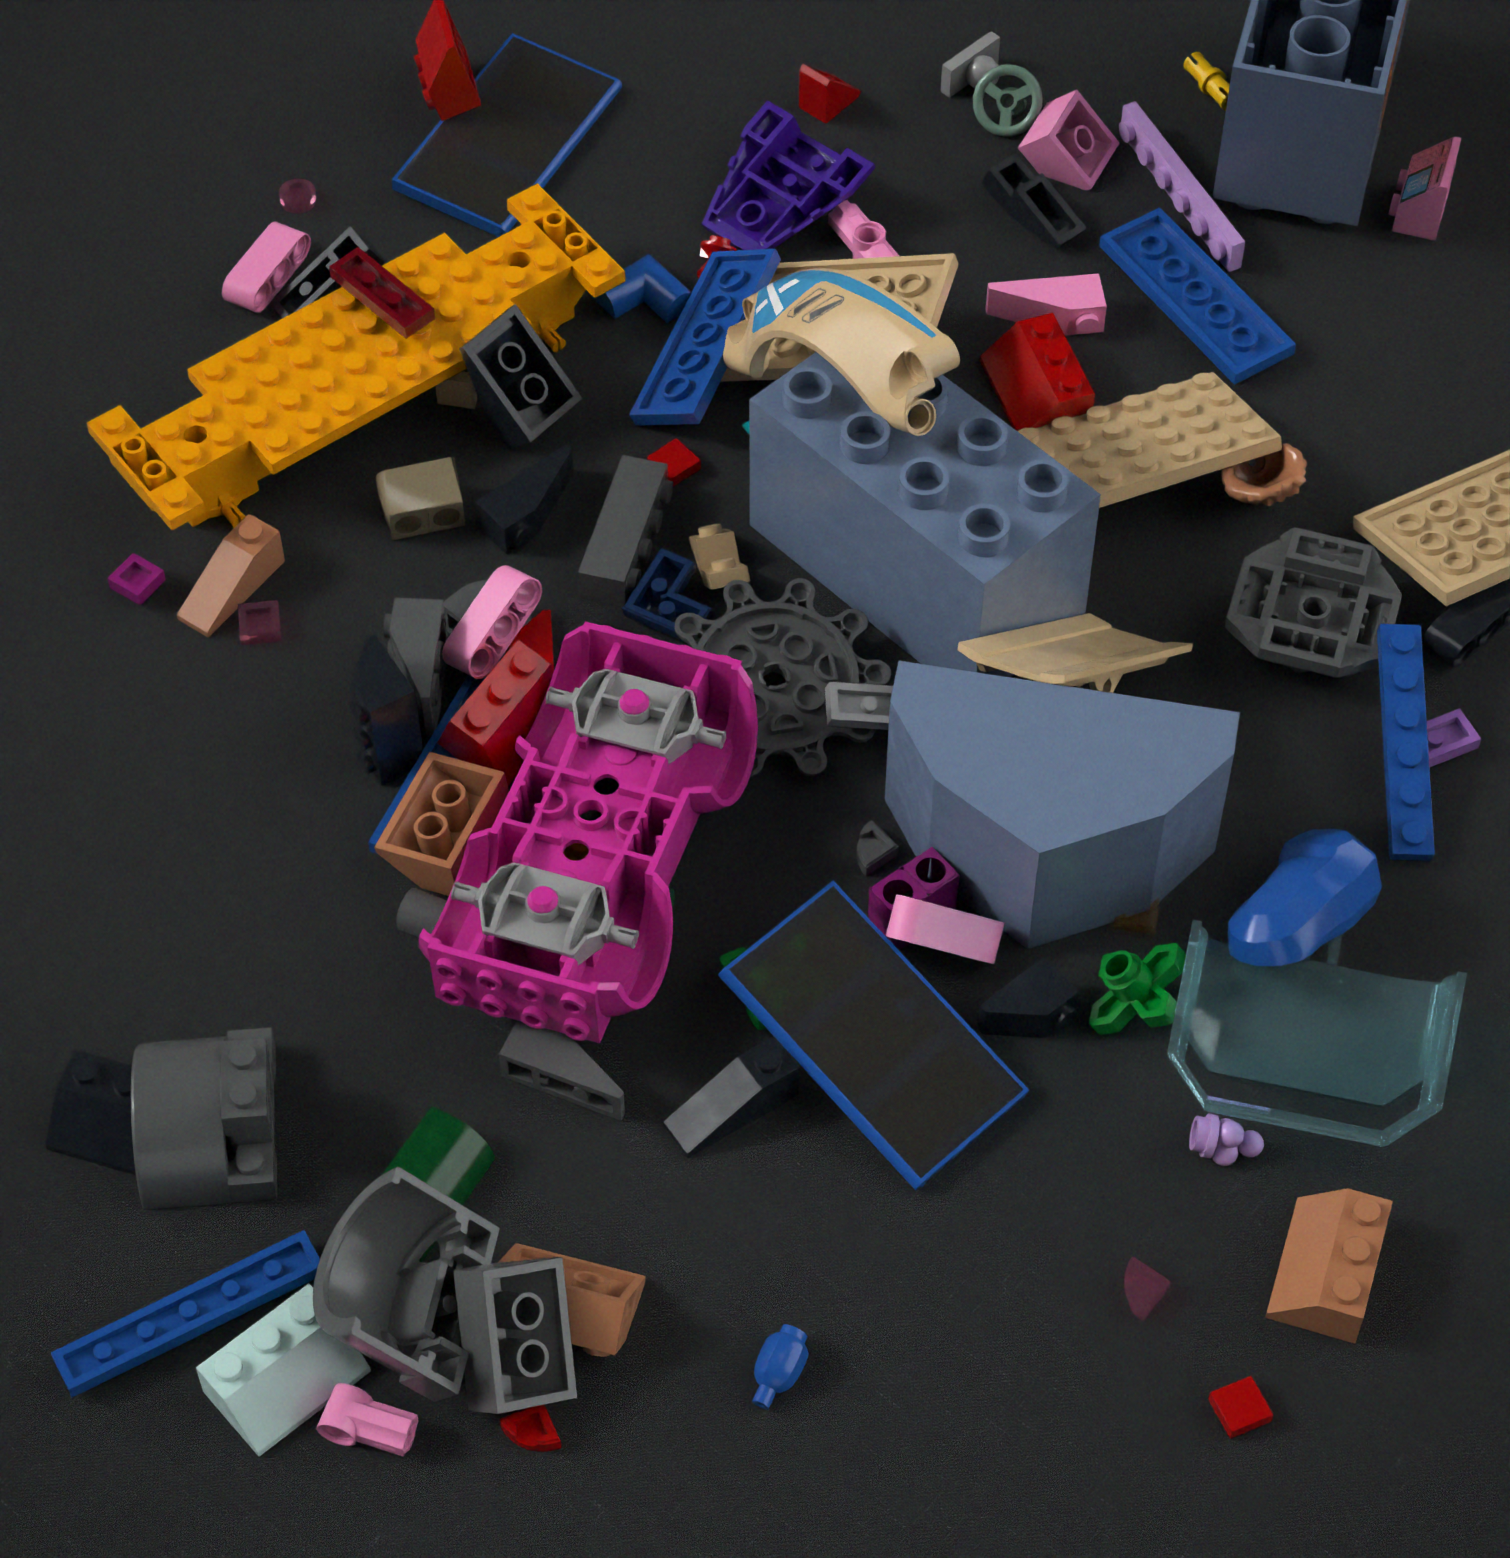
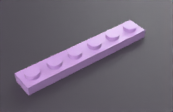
[1119,101,1245,272]

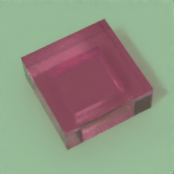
[238,600,282,645]

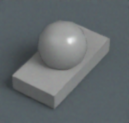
[941,31,1000,98]

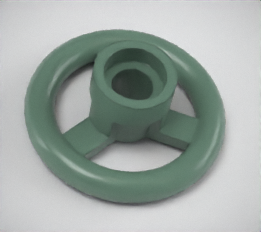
[973,64,1043,137]

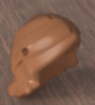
[1221,443,1307,506]

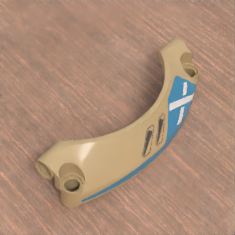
[723,268,960,436]

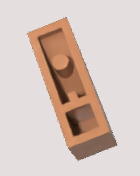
[177,514,285,638]

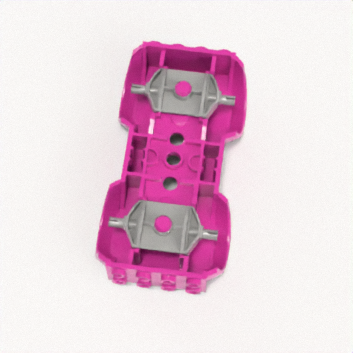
[419,621,758,1043]

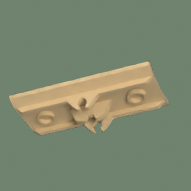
[957,613,1193,693]

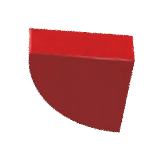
[499,1405,561,1452]

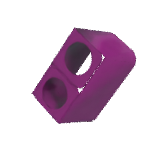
[868,847,960,950]

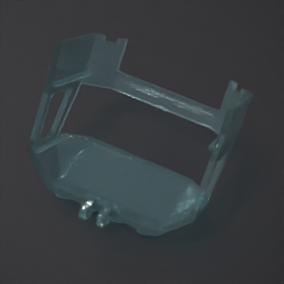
[1166,920,1467,1147]

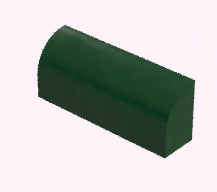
[382,1106,495,1262]

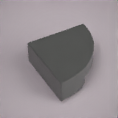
[856,820,899,876]

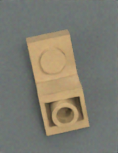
[689,524,750,590]

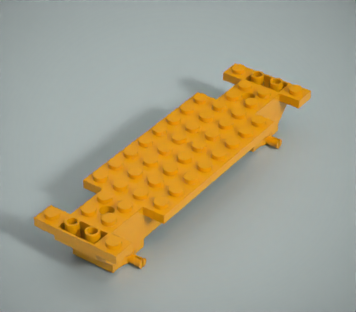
[87,183,625,530]

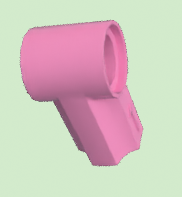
[316,1383,419,1457]

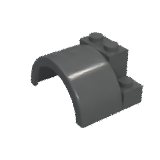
[131,1027,277,1210]
[313,1167,500,1402]

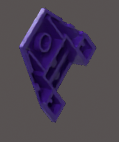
[702,100,876,250]

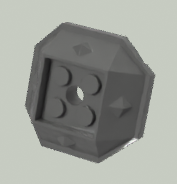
[1225,527,1402,680]

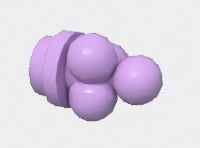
[1189,1113,1264,1166]

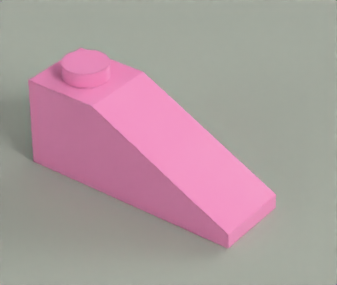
[986,274,1107,335]

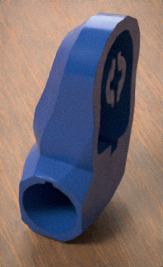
[1228,829,1382,966]

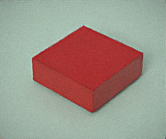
[647,438,701,487]
[1208,1376,1273,1439]

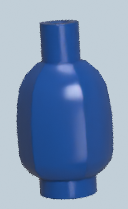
[752,1324,809,1410]

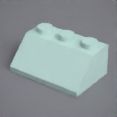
[196,1283,371,1456]

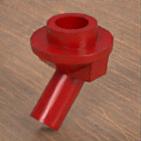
[697,235,737,279]

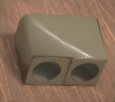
[376,457,465,540]

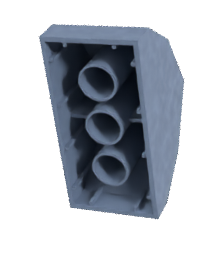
[885,661,1240,949]

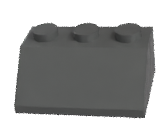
[454,1257,577,1414]

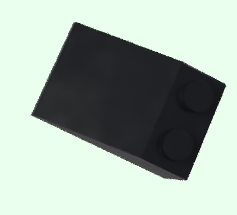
[459,304,582,450]

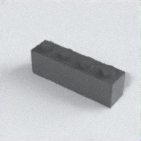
[578,455,673,607]

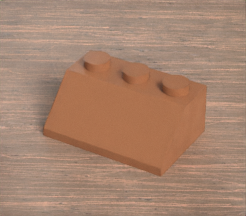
[374,752,509,896]
[1265,1188,1393,1344]
[498,1243,646,1357]

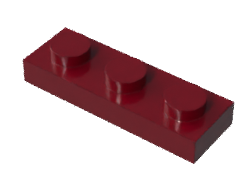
[329,247,435,339]

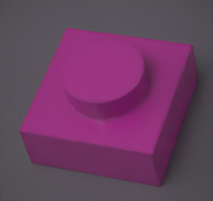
[107,553,166,606]

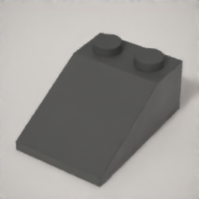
[384,598,448,744]

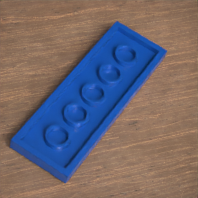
[1099,207,1296,385]
[629,249,781,425]

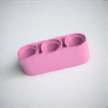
[222,221,311,313]
[442,565,542,679]
[886,894,1005,964]

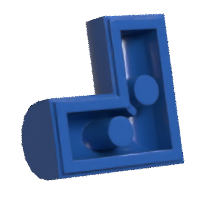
[592,254,692,323]

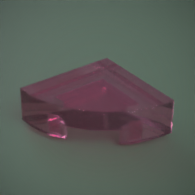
[1124,1256,1171,1321]

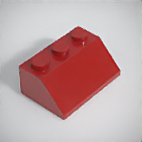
[413,0,481,121]
[980,313,1095,431]
[437,640,554,786]

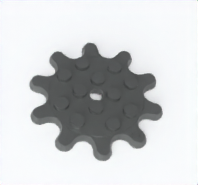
[675,578,891,779]

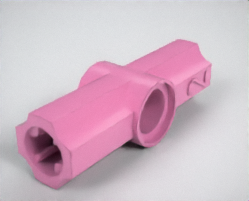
[828,200,899,259]

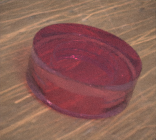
[279,179,317,214]

